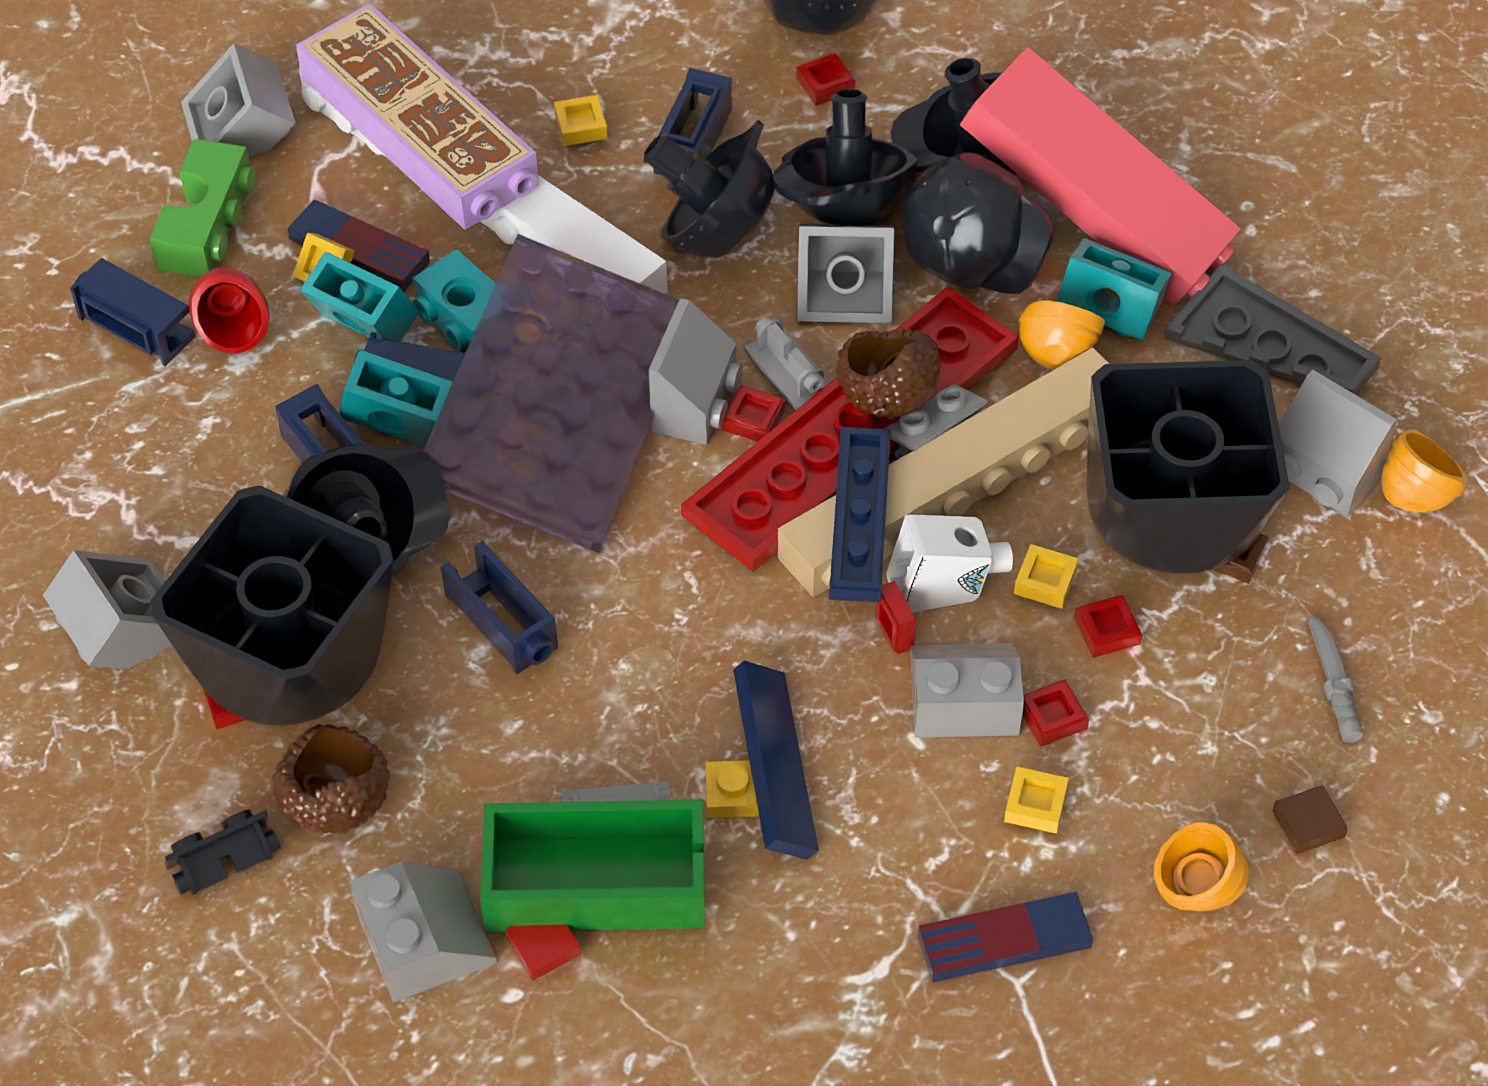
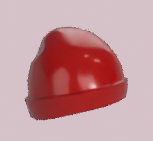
[189,268,270,354]

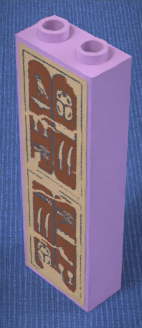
[296,3,539,230]

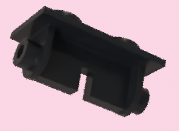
[165,809,281,895]

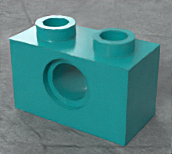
[1056,238,1172,340]
[412,249,519,358]
[300,251,420,342]
[339,350,453,449]

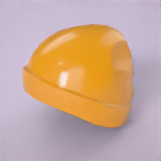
[1018,300,1105,371]
[1382,430,1468,513]
[1154,822,1249,912]

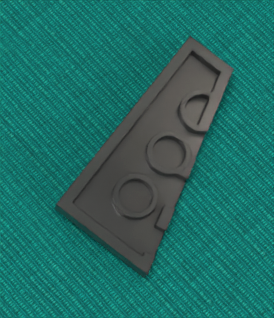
[1165,264,1381,395]

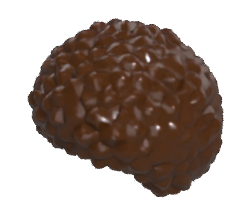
[836,328,941,420]
[271,724,390,833]

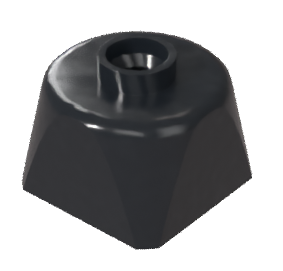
[1087,360,1290,574]
[151,485,393,725]

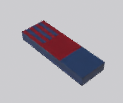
[287,199,430,292]
[918,892,1093,983]

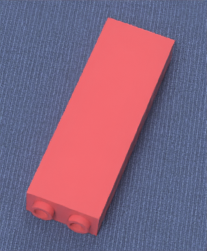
[960,46,1241,307]

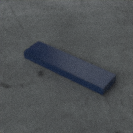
[829,427,891,603]
[733,660,819,860]

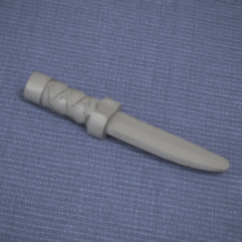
[1307,616,1363,743]

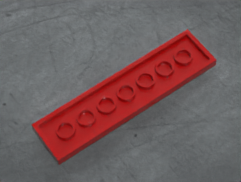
[681,286,1019,572]

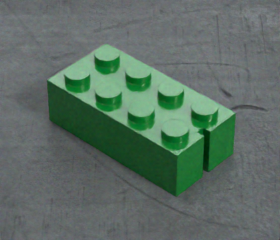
[480,800,705,932]

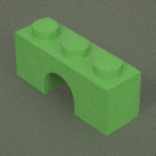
[150,139,256,277]

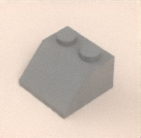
[181,43,295,157]
[797,224,894,323]
[649,298,743,446]
[1278,370,1397,517]
[43,550,172,669]
[910,643,1024,737]
[349,862,497,1003]

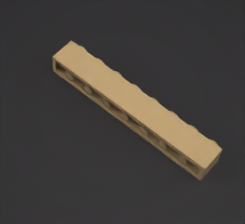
[778,347,1109,598]

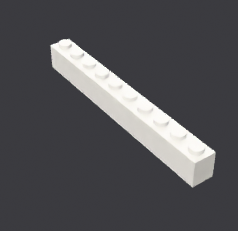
[299,68,668,315]

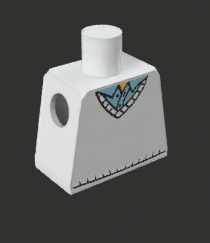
[886,515,1013,613]

